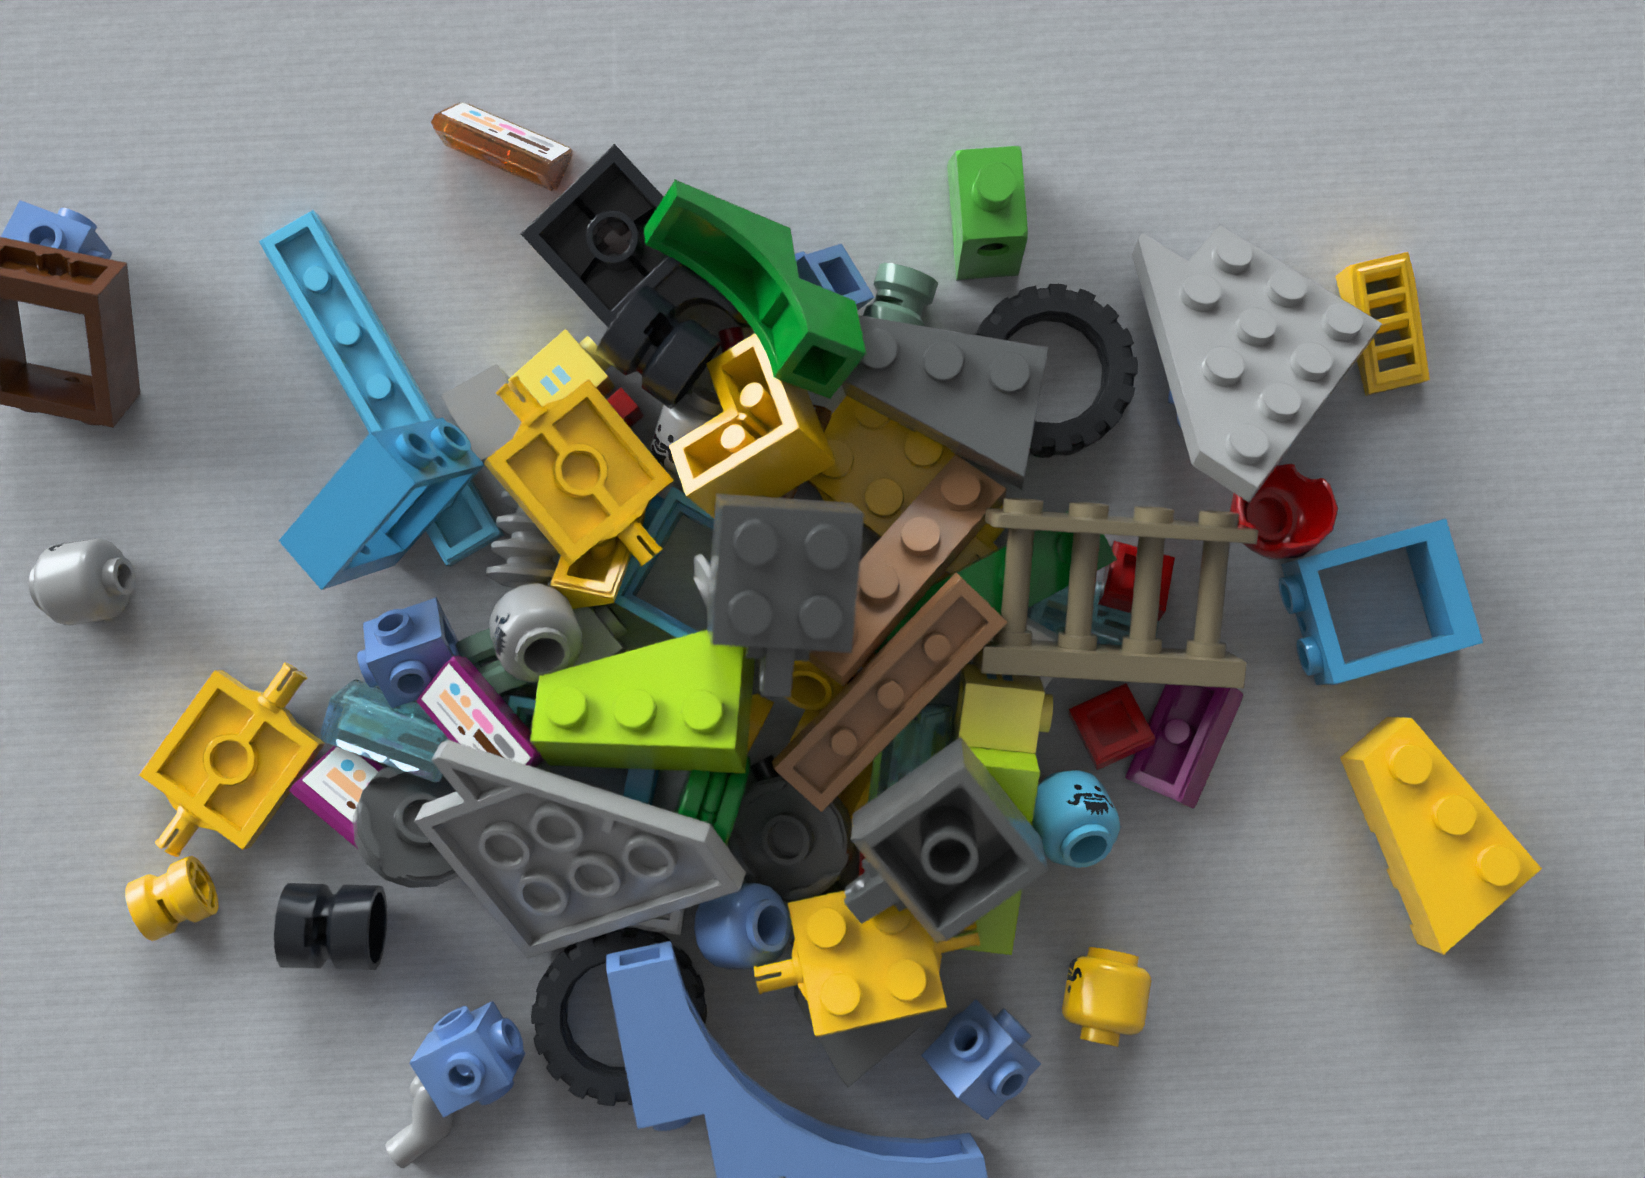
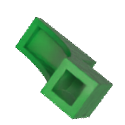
[644,179,866,399]

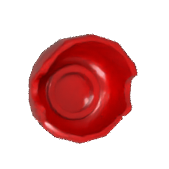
[1230,464,1338,560]

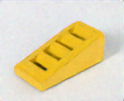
[1335,252,1430,396]

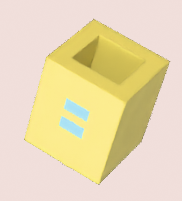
[508,329,615,406]
[954,664,1053,754]

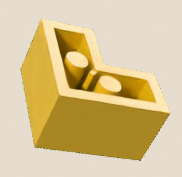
[669,333,836,518]

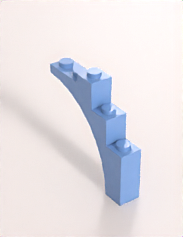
[606,941,988,1178]

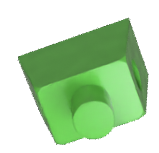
[947,146,1028,280]

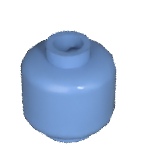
[694,883,791,969]

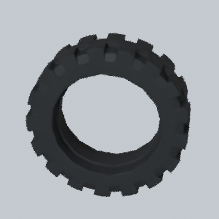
[975,284,1138,458]
[531,927,707,1106]

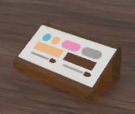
[431,102,573,191]

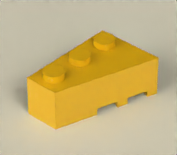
[1340,717,1542,955]

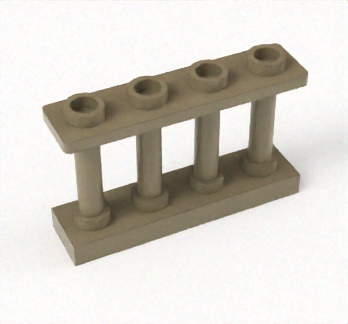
[973,498,1258,689]

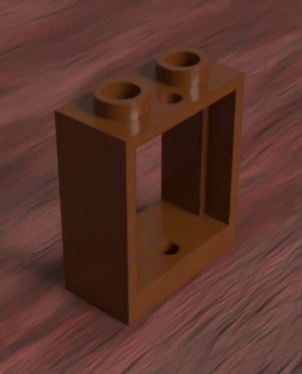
[0,237,141,428]

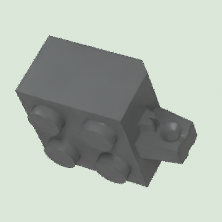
[707,494,864,698]
[844,737,1048,942]

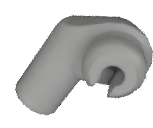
[385,1076,454,1168]

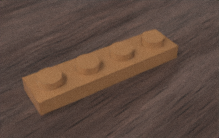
[809,454,1007,687]
[772,573,1008,812]

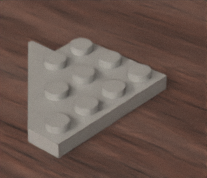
[1132,225,1382,502]
[414,740,746,959]

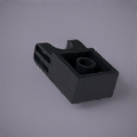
[520,144,752,391]

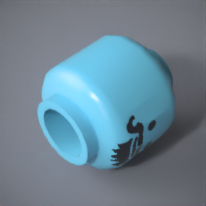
[1032,770,1121,868]

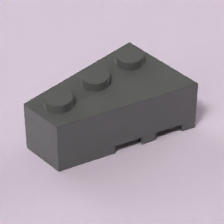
[842,315,1049,490]

